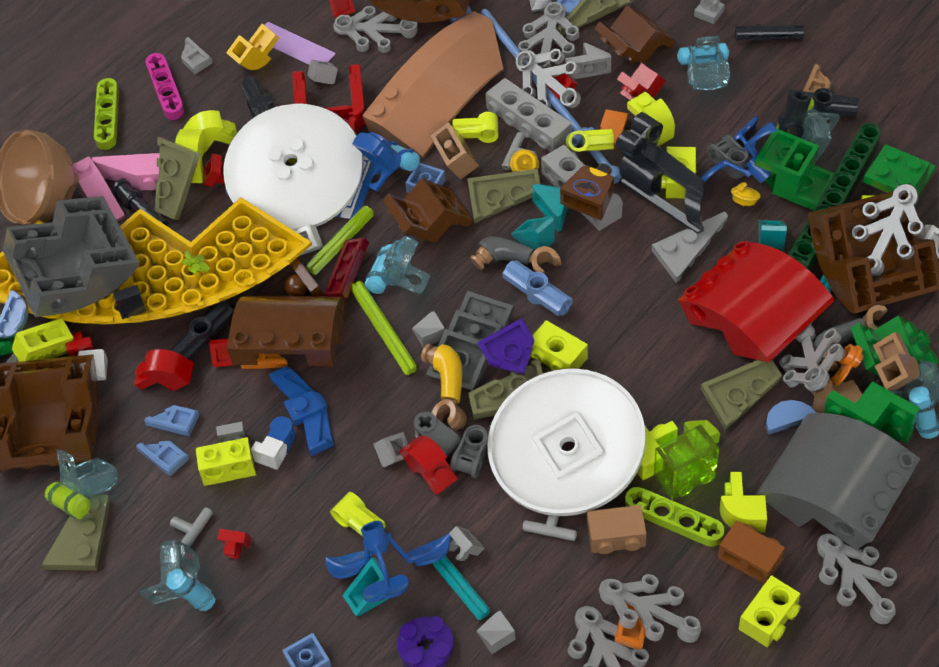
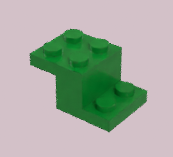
[754,128,835,211]
[863,144,936,196]
[851,315,939,379]
[824,382,920,444]

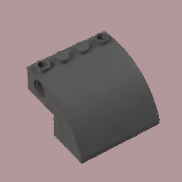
[2,196,139,317]
[756,413,920,550]

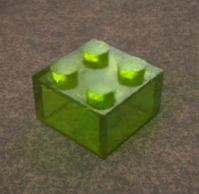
[654,424,719,500]

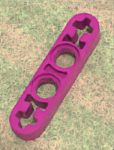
[146,53,185,120]

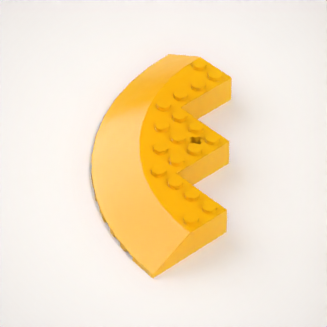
[0,197,312,324]

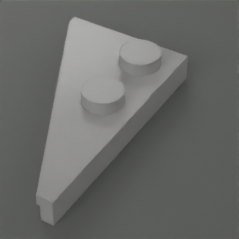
[652,212,728,283]

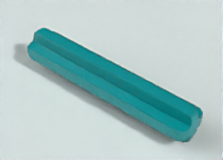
[433,556,490,620]

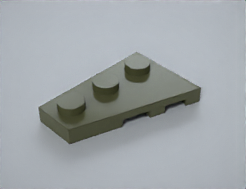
[155,137,201,220]
[467,169,540,224]
[468,358,543,420]
[700,360,782,430]
[42,494,111,571]

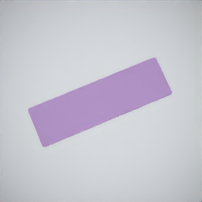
[265,22,336,65]

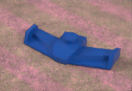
[269,366,334,457]

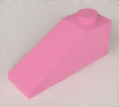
[92,153,160,191]
[73,156,126,222]

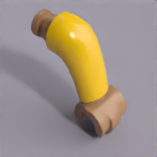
[421,344,467,432]

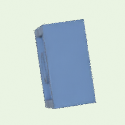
[405,163,446,193]
[282,633,332,667]

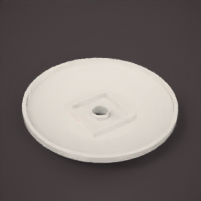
[224,104,363,231]
[487,369,646,516]

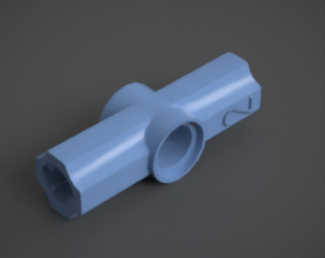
[503,260,573,317]

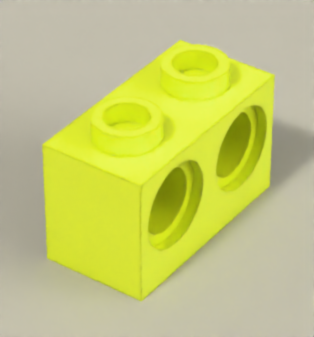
[12,318,74,362]
[196,437,256,486]
[739,576,801,648]

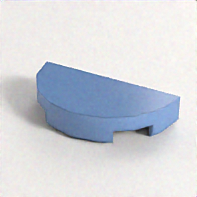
[0,290,29,339]
[766,400,816,435]

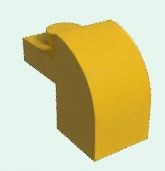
[226,24,280,70]

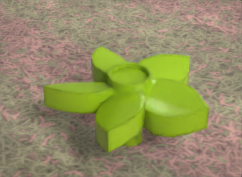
[181,250,210,274]

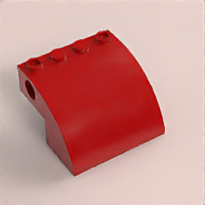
[678,241,834,363]

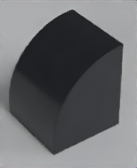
[113,285,146,319]

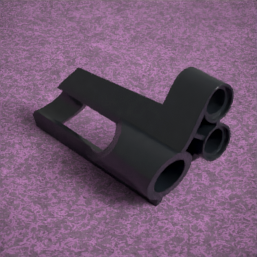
[616,112,704,234]

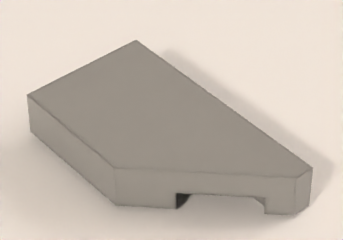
[181,37,213,74]

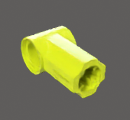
[453,112,498,143]
[566,129,614,152]
[330,492,386,536]

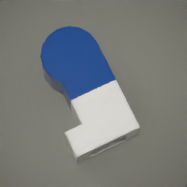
[251,416,295,470]

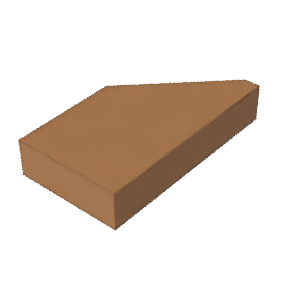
[803,64,831,92]

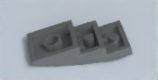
[426,291,514,391]

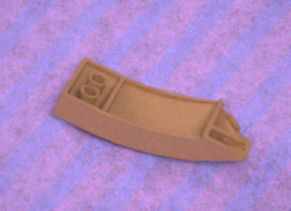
[363,11,504,159]

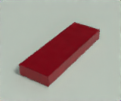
[323,237,369,300]

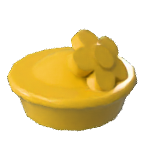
[510,149,539,172]
[731,182,761,206]

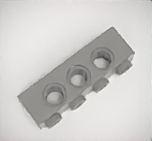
[486,78,572,152]
[541,145,623,231]

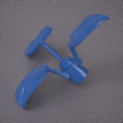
[701,115,777,184]
[325,521,451,602]

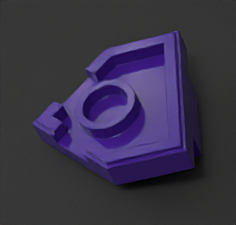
[477,318,535,375]

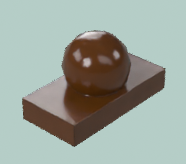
[284,258,324,296]

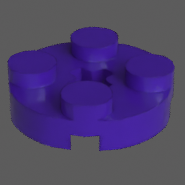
[397,616,454,667]

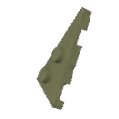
[556,0,635,36]

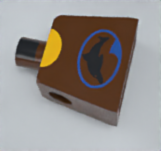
[560,163,614,221]

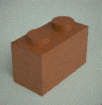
[718,521,785,584]

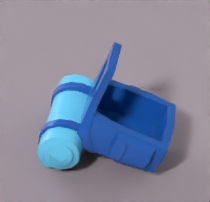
[352,132,420,192]

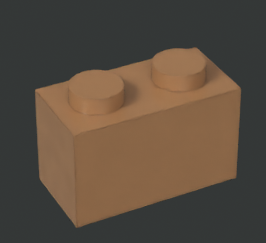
[430,122,479,180]
[587,505,646,554]

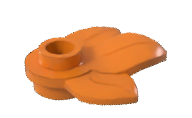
[830,344,863,387]

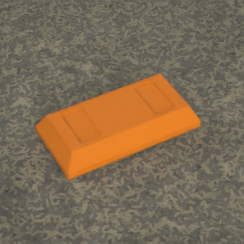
[615,603,646,650]

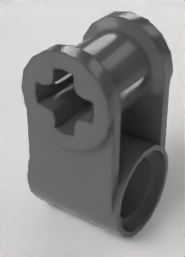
[706,135,749,179]
[413,412,461,457]
[450,425,488,479]

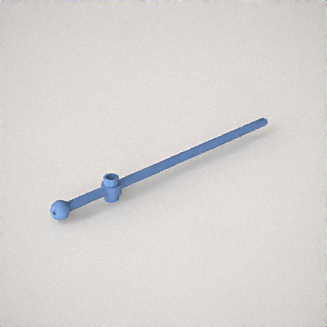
[481,9,621,184]

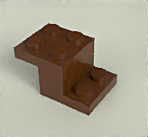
[594,6,677,65]
[383,178,474,243]

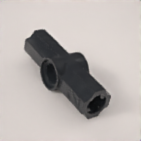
[240,76,275,118]
[787,88,859,119]
[778,90,811,138]
[170,301,234,360]

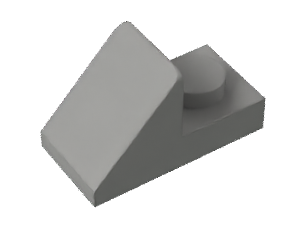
[565,43,611,79]

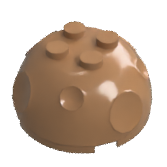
[0,130,79,225]

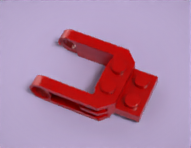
[292,64,366,135]

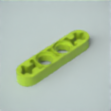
[94,78,119,150]
[625,487,725,547]

